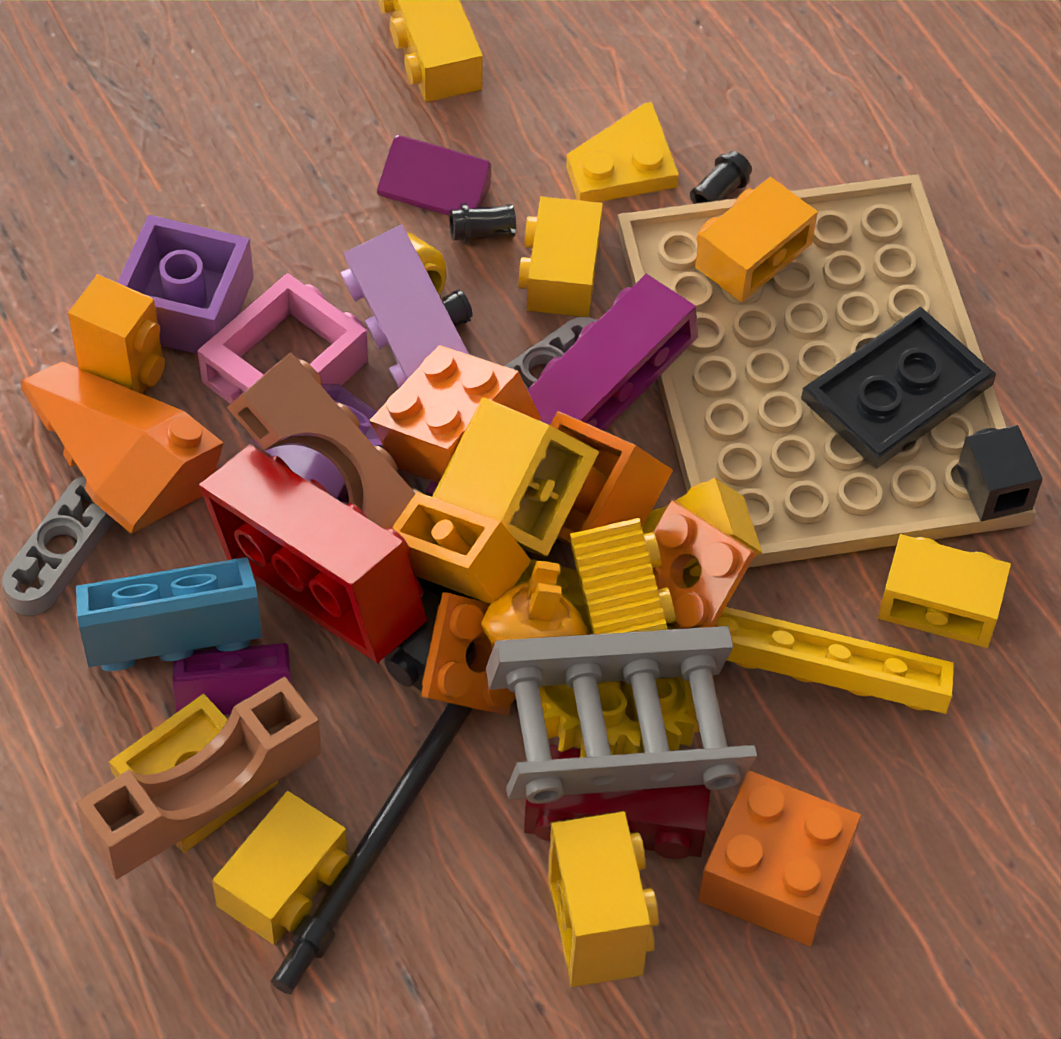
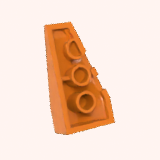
[21,361,224,534]

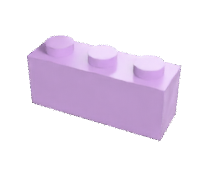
[340,224,469,389]

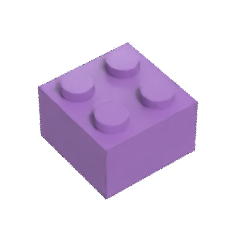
[117,214,254,354]

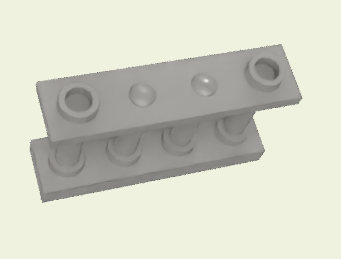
[486,626,757,803]

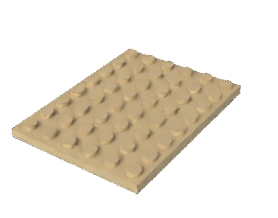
[617,174,1036,568]

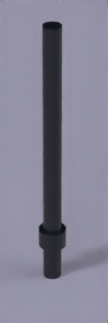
[271,703,472,994]

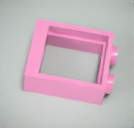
[197,273,368,404]

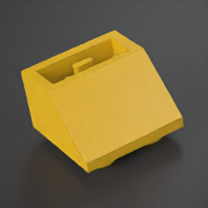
[432,398,599,556]

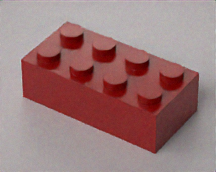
[199,445,428,664]

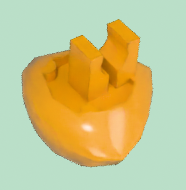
[481,561,591,645]

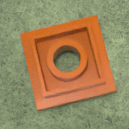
[652,500,756,629]
[421,592,516,716]

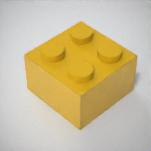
[548,811,659,987]

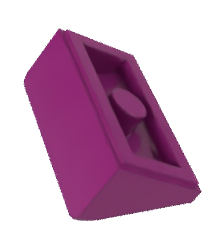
[377,135,491,216]
[173,643,291,715]

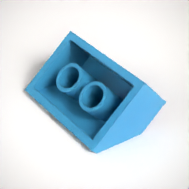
[76,557,262,671]

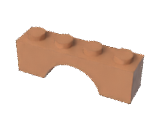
[227,352,423,529]
[76,676,321,880]

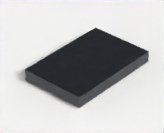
[801,306,996,469]

